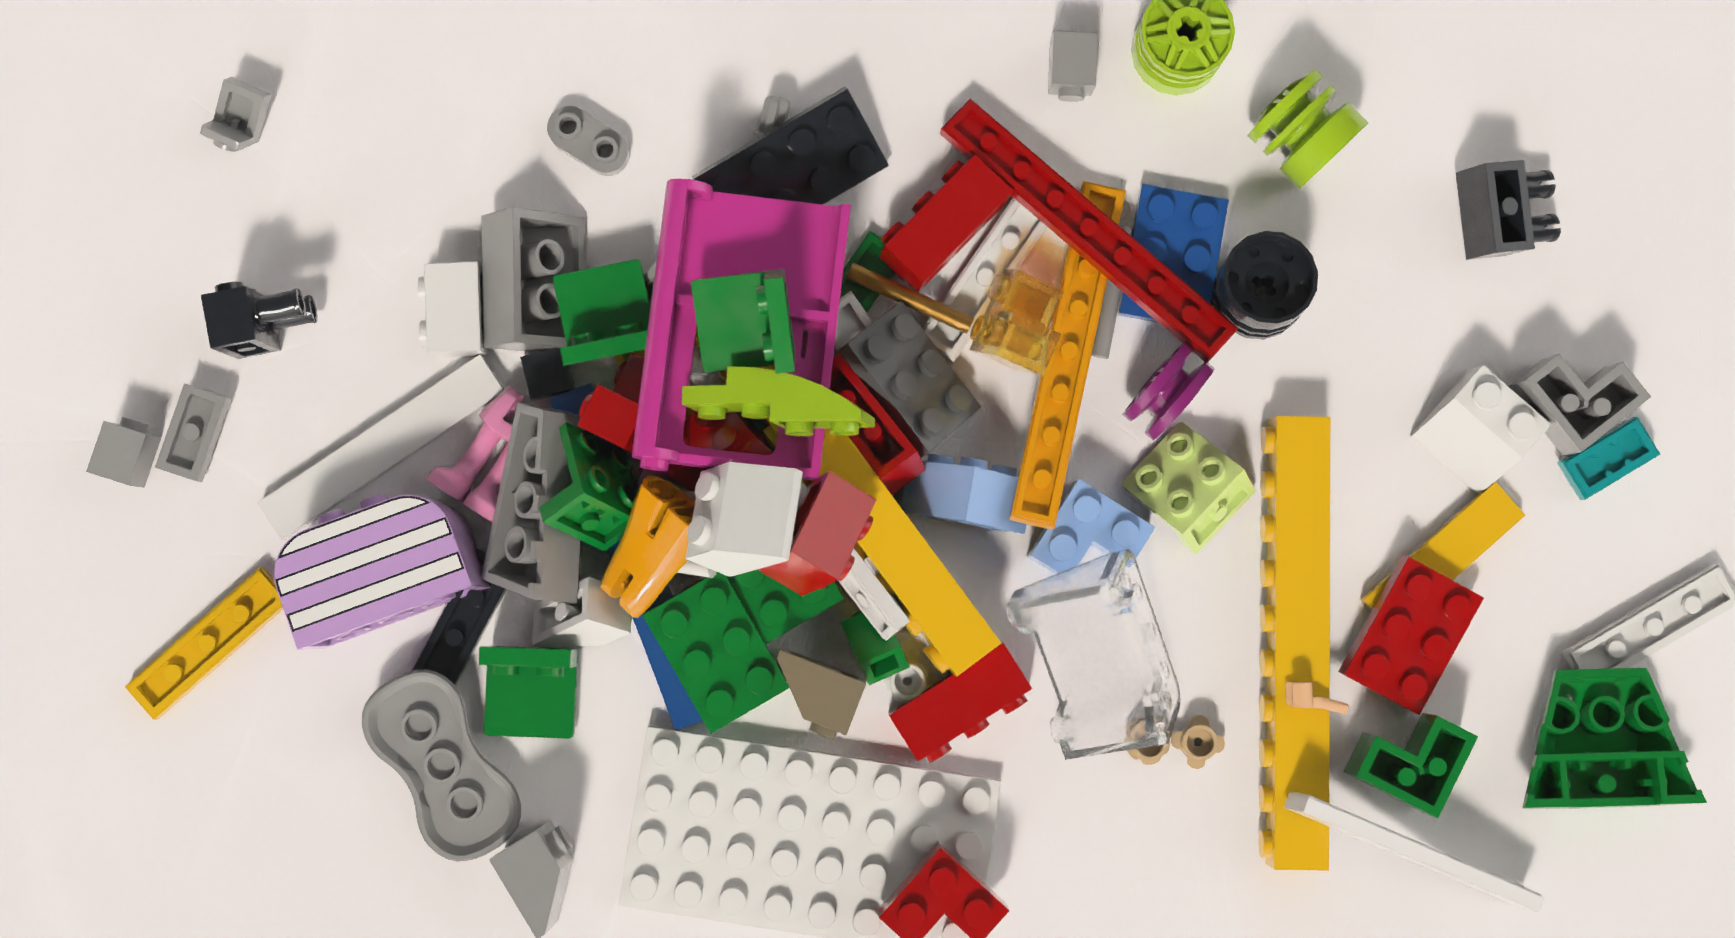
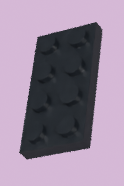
[692,87,889,205]

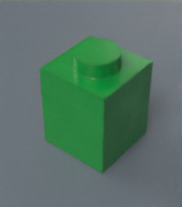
[840,610,909,686]

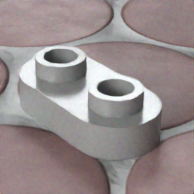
[547,106,630,176]

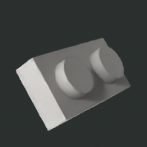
[154,383,231,482]

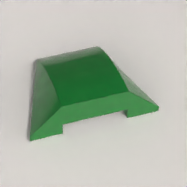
[1522,667,1707,809]

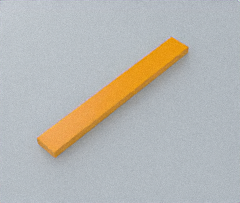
[1009,181,1126,530]

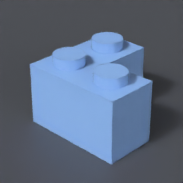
[901,454,1026,534]
[1027,479,1155,580]

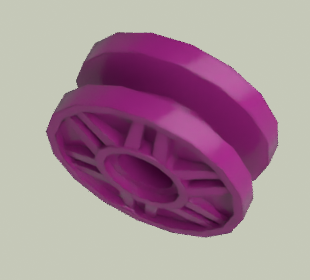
[1122,343,1215,440]

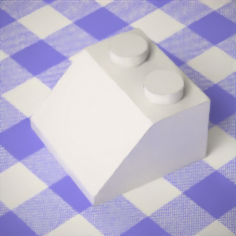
[1410,365,1552,494]
[685,462,803,577]

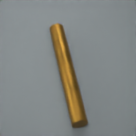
[846,263,974,334]

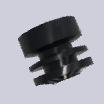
[1212,231,1318,340]

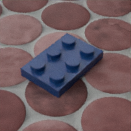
[1117,184,1229,323]

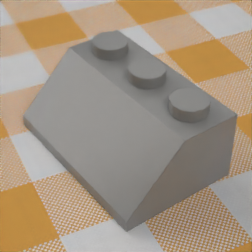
[481,207,586,351]

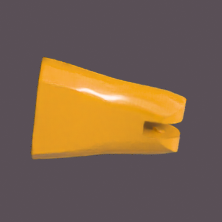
[600,476,695,618]

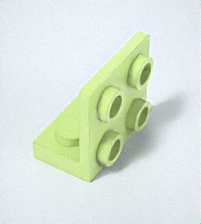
[1122,422,1256,555]

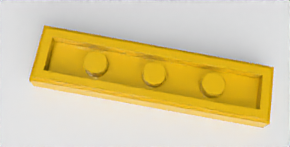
[1361,482,1526,611]
[125,567,283,720]

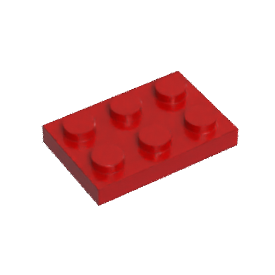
[1338,554,1484,715]

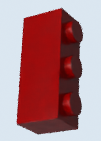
[879,154,1014,292]
[830,353,926,495]
[888,642,1033,763]

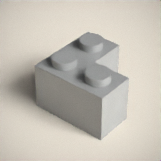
[1508,353,1651,456]

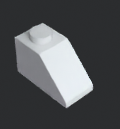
[532,577,633,648]

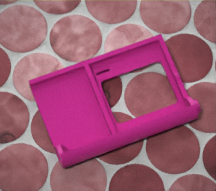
[632,178,851,480]

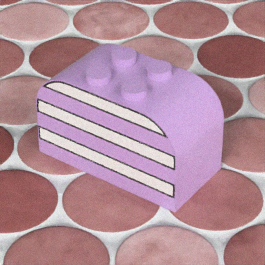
[274,494,490,650]

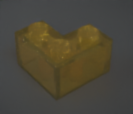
[969,269,1064,376]

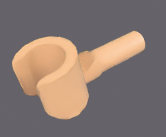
[1285,682,1349,714]

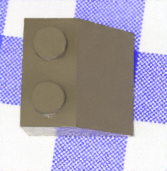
[777,648,866,739]

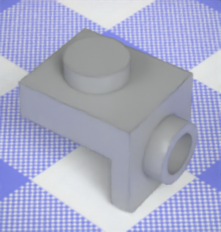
[200,77,271,152]

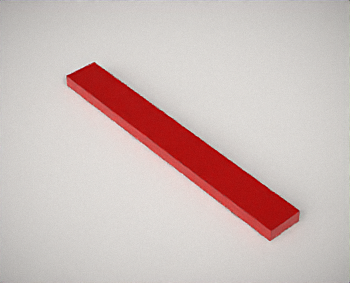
[940,98,1239,363]

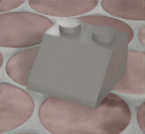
[489,820,574,938]

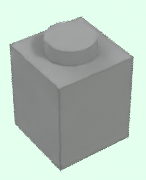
[1048,31,1098,102]
[86,417,161,488]

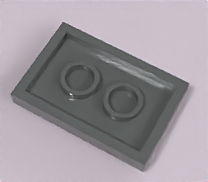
[838,301,981,458]

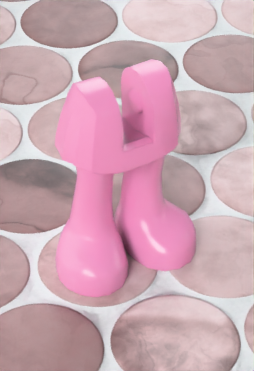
[426,386,540,522]

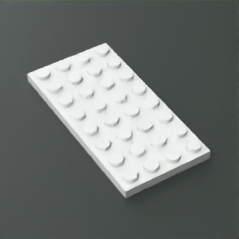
[618,725,1001,938]

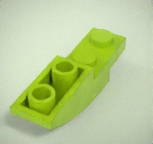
[682,366,875,436]

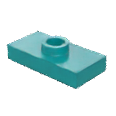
[1557,416,1661,500]

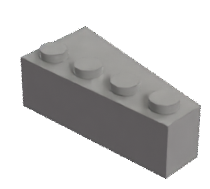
[481,402,585,603]

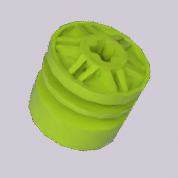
[1131,0,1236,96]
[1247,69,1369,189]

